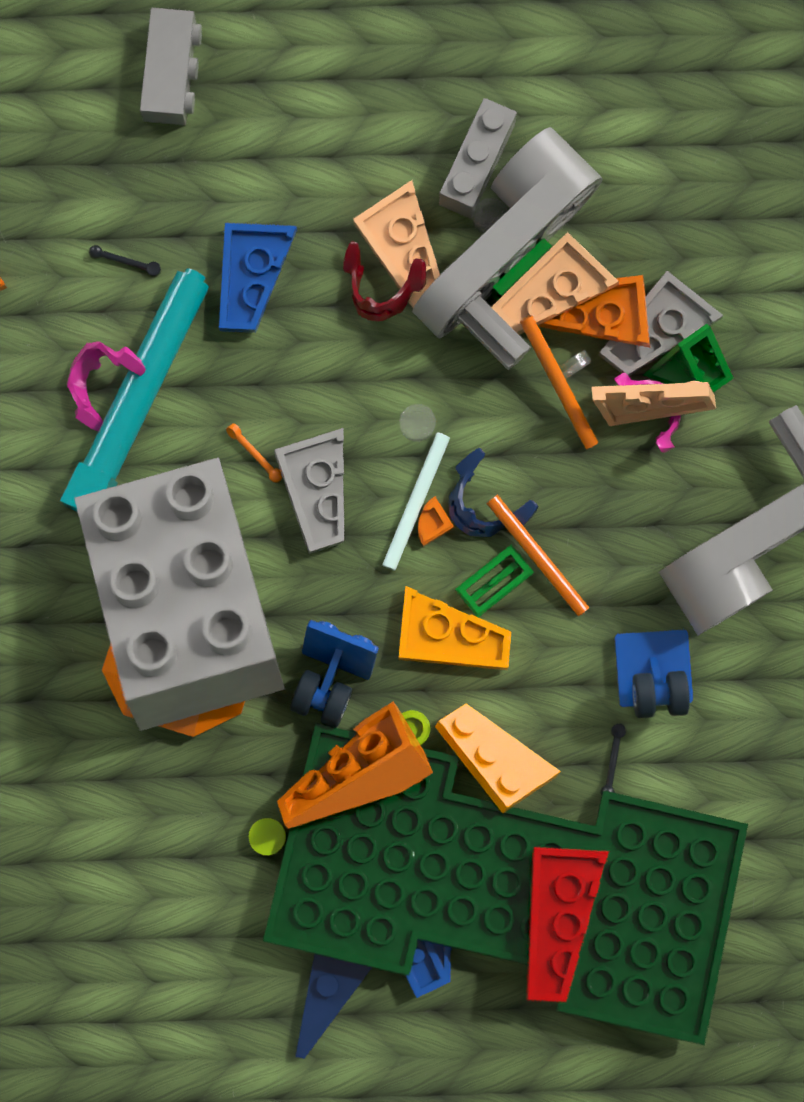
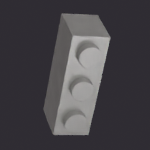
[140,8,202,125]
[439,98,517,219]

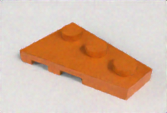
[539,275,650,348]

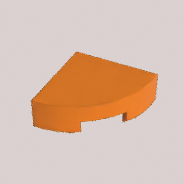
[418,497,454,547]

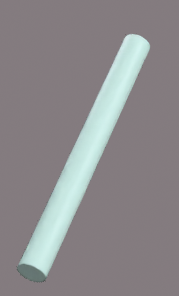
[382,433,450,571]

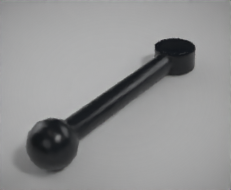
[89,245,161,277]
[601,723,626,795]

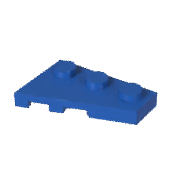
[219,223,297,333]

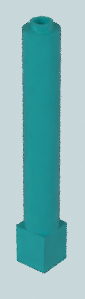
[60,268,209,512]

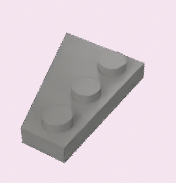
[599,271,723,376]
[274,428,344,554]

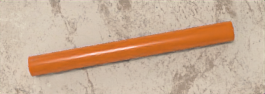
[519,315,598,449]
[486,494,589,616]

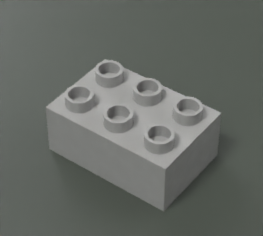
[74,457,285,731]

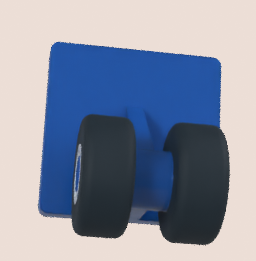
[290,620,379,728]
[614,630,693,718]

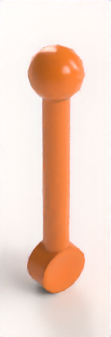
[226,423,282,483]

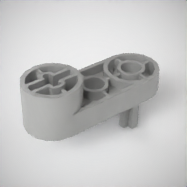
[412,127,603,370]
[659,405,804,635]

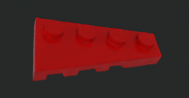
[527,847,609,1002]

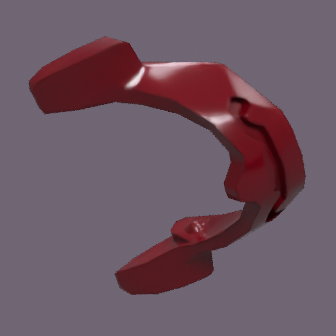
[343,241,426,321]

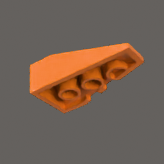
[277,701,433,829]

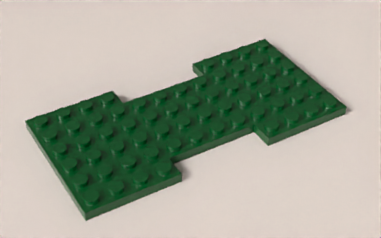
[263,723,748,1046]

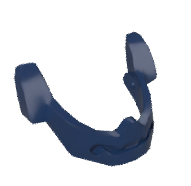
[449,448,538,537]

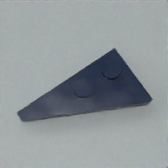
[295,954,371,1059]

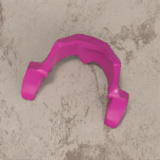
[67,341,146,431]
[614,372,681,453]

